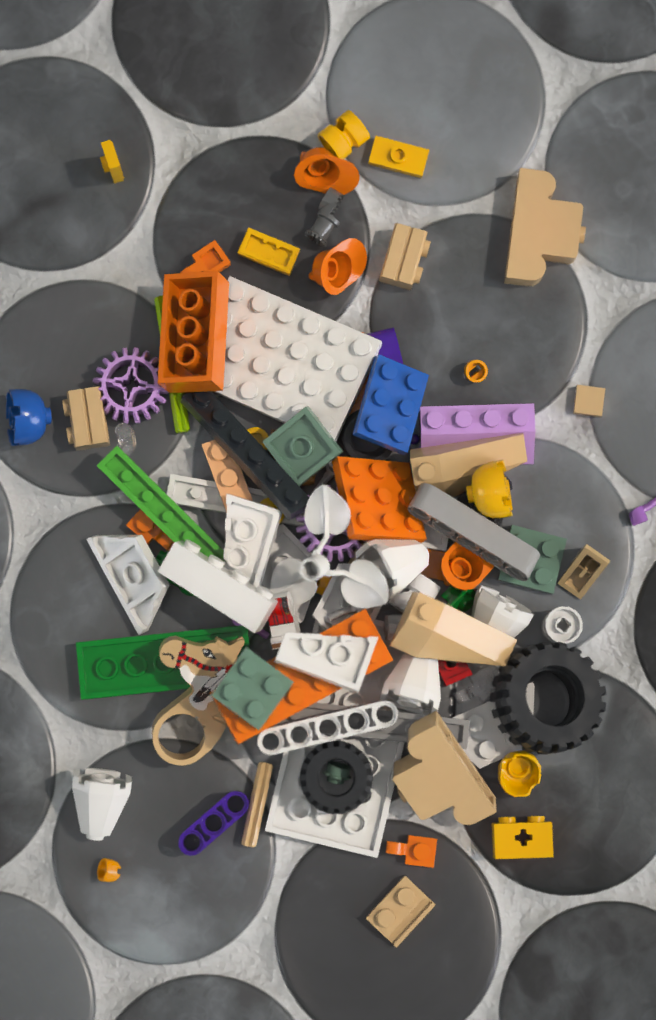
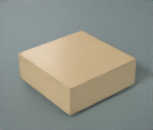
[573,385,605,417]

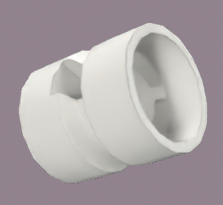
[389,573,441,613]
[541,606,583,644]

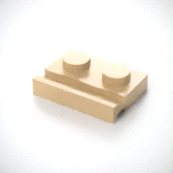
[366,875,436,948]

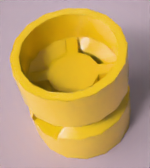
[317,110,370,159]

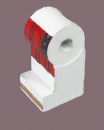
[268,591,301,650]

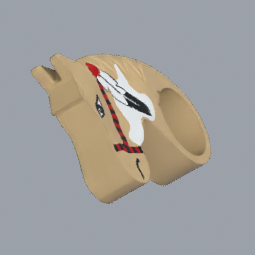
[152,636,245,765]

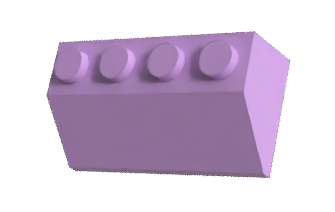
[419,403,535,465]

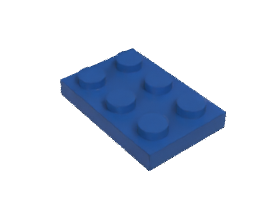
[352,354,429,455]

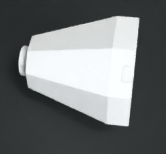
[356,539,429,600]
[471,585,533,638]
[380,653,441,715]
[72,768,132,841]

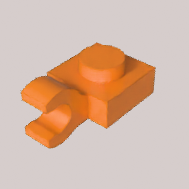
[180,240,231,273]
[126,509,174,551]
[385,835,437,868]

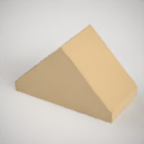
[557,544,610,600]

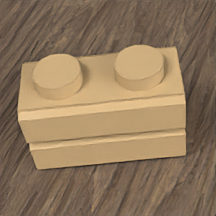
[379,223,431,290]
[62,386,110,450]

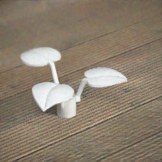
[269,485,389,608]

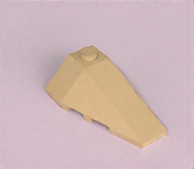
[410,433,527,498]
[389,592,517,666]

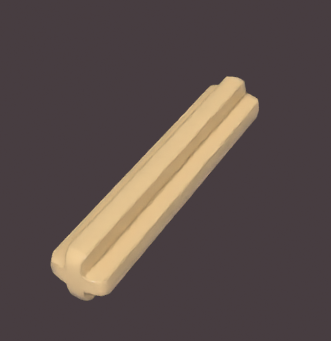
[241,762,273,848]

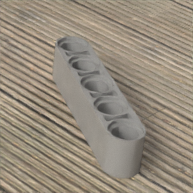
[407,483,540,581]

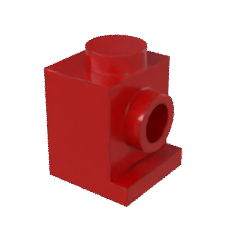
[438,660,473,687]

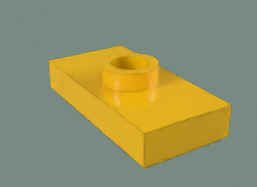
[368,135,429,178]
[100,140,124,184]
[237,227,300,276]

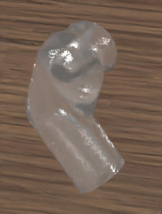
[115,422,137,456]

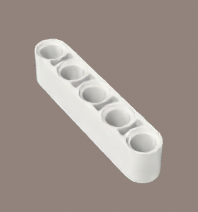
[258,701,398,755]

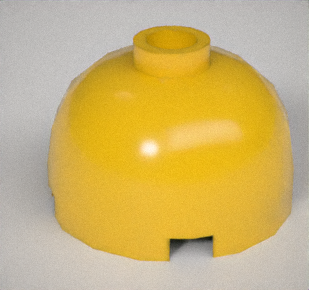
[466,460,513,518]

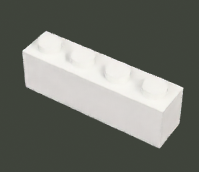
[157,539,279,633]

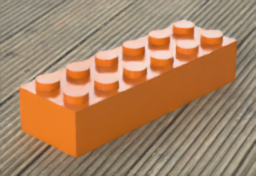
[210,609,393,745]

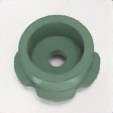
[323,761,351,785]

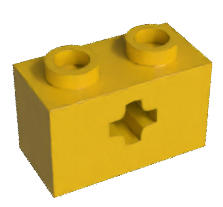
[492,816,553,859]

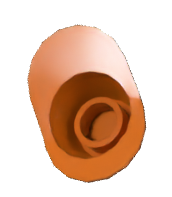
[294,147,360,195]
[308,238,367,295]
[441,542,494,591]

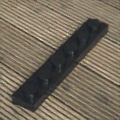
[181,391,310,520]

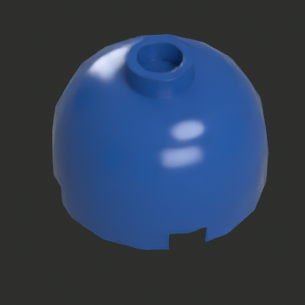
[6,389,52,446]

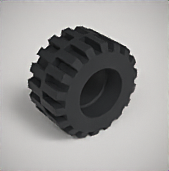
[300,741,373,814]

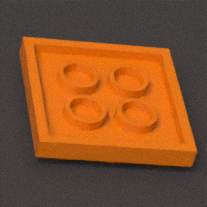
[332,456,427,543]

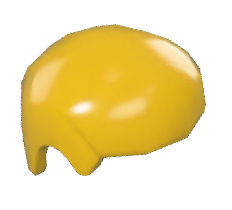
[498,750,541,797]

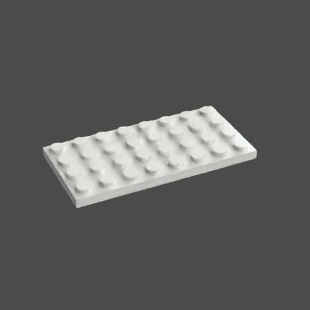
[265,619,409,858]

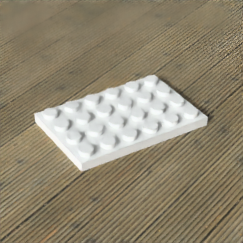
[212,276,383,441]

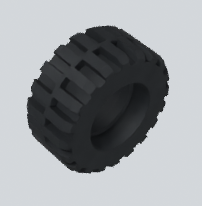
[490,641,606,755]

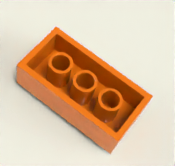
[158,271,229,393]

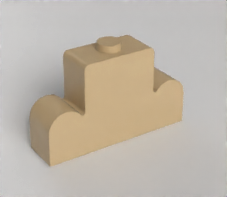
[504,168,586,286]
[393,711,496,825]

